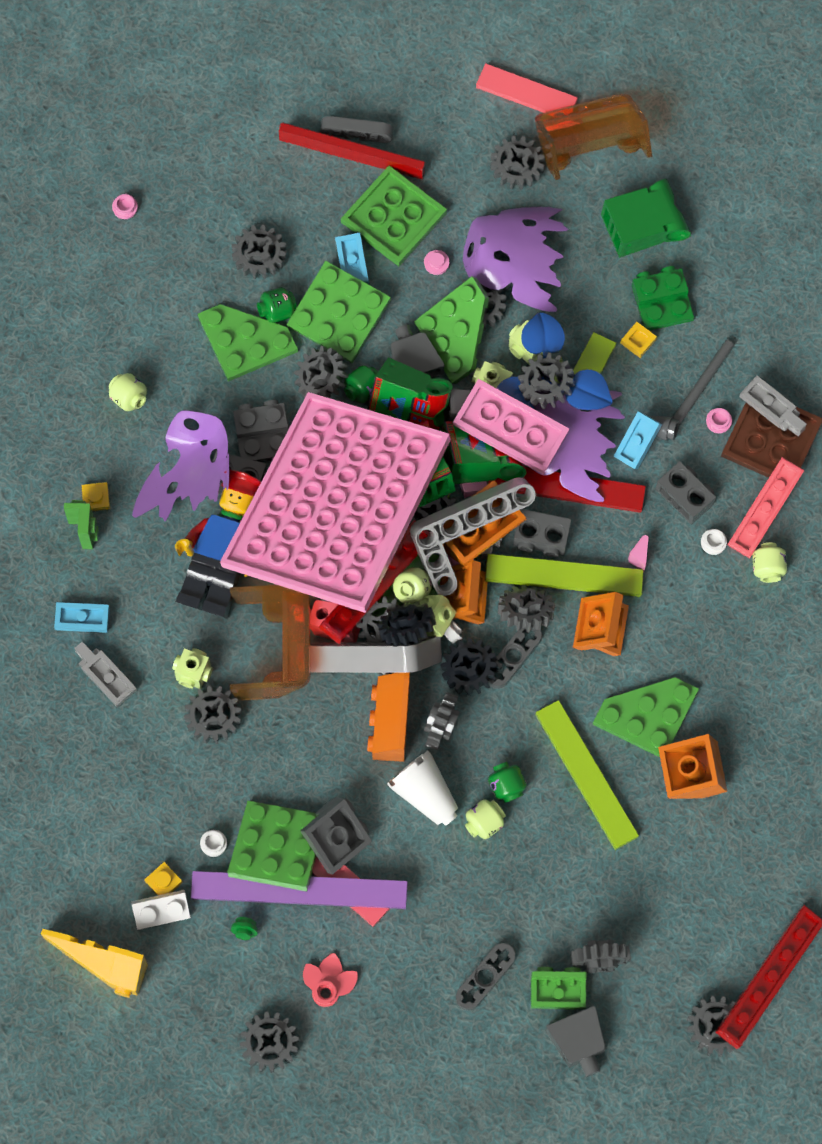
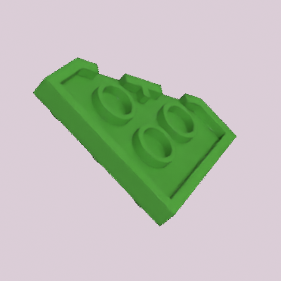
[414,276,489,384]
[197,304,298,382]
[593,677,699,757]

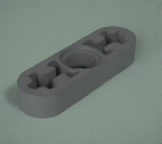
[320,116,393,143]
[488,627,542,689]
[456,943,515,1011]

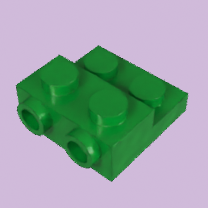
[632,266,694,331]

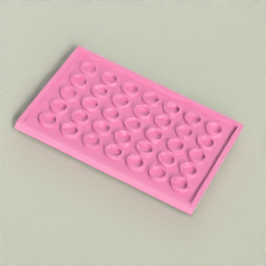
[220,392,451,613]

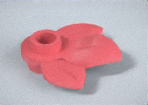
[303,953,358,1007]

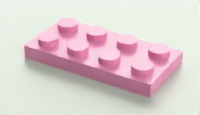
[453,379,569,475]

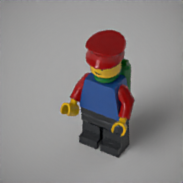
[175,470,261,619]

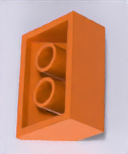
[443,480,526,566]
[367,672,410,762]

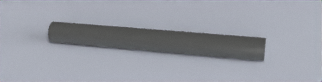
[673,340,734,425]

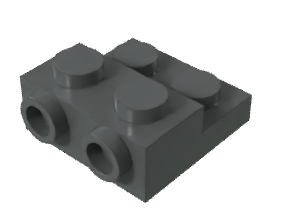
[233,400,288,462]
[300,797,372,874]

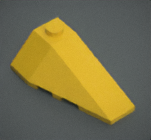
[41,929,148,998]

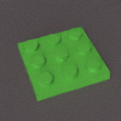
[341,166,447,267]
[287,261,391,363]
[228,801,317,892]

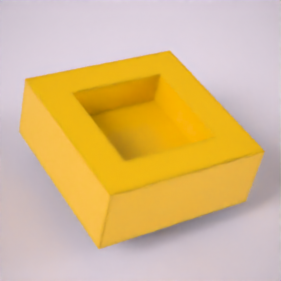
[620,322,657,358]
[81,482,110,511]
[144,862,183,895]

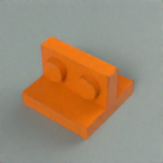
[439,560,488,625]
[573,592,629,656]

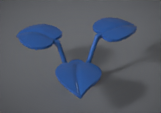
[496,313,612,410]

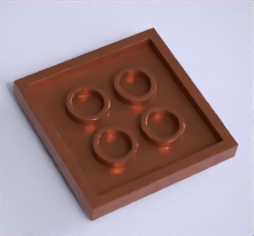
[721,403,822,478]

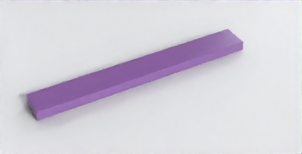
[191,871,408,909]

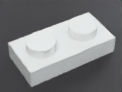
[131,890,190,930]

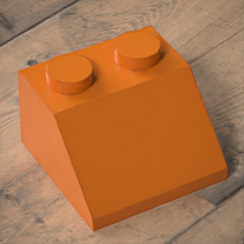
[658,734,727,799]

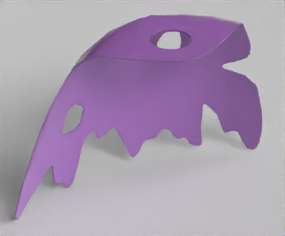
[463,207,568,312]
[531,391,625,502]
[132,411,229,521]

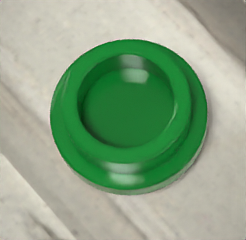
[231,917,258,940]

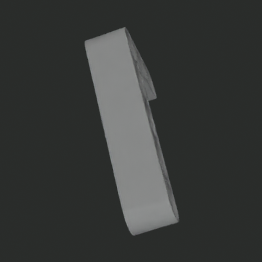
[410,477,536,596]
[299,636,442,673]

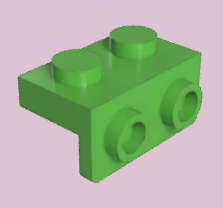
[64,500,99,549]
[531,967,587,1009]

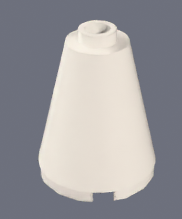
[387,750,458,826]

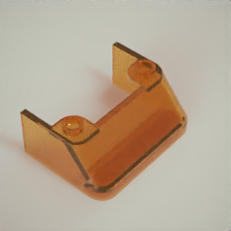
[535,94,652,180]
[230,585,311,700]

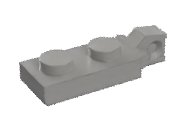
[739,376,807,437]
[74,642,137,707]

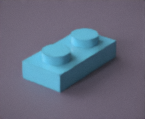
[335,233,369,284]
[614,411,662,469]
[54,602,110,633]

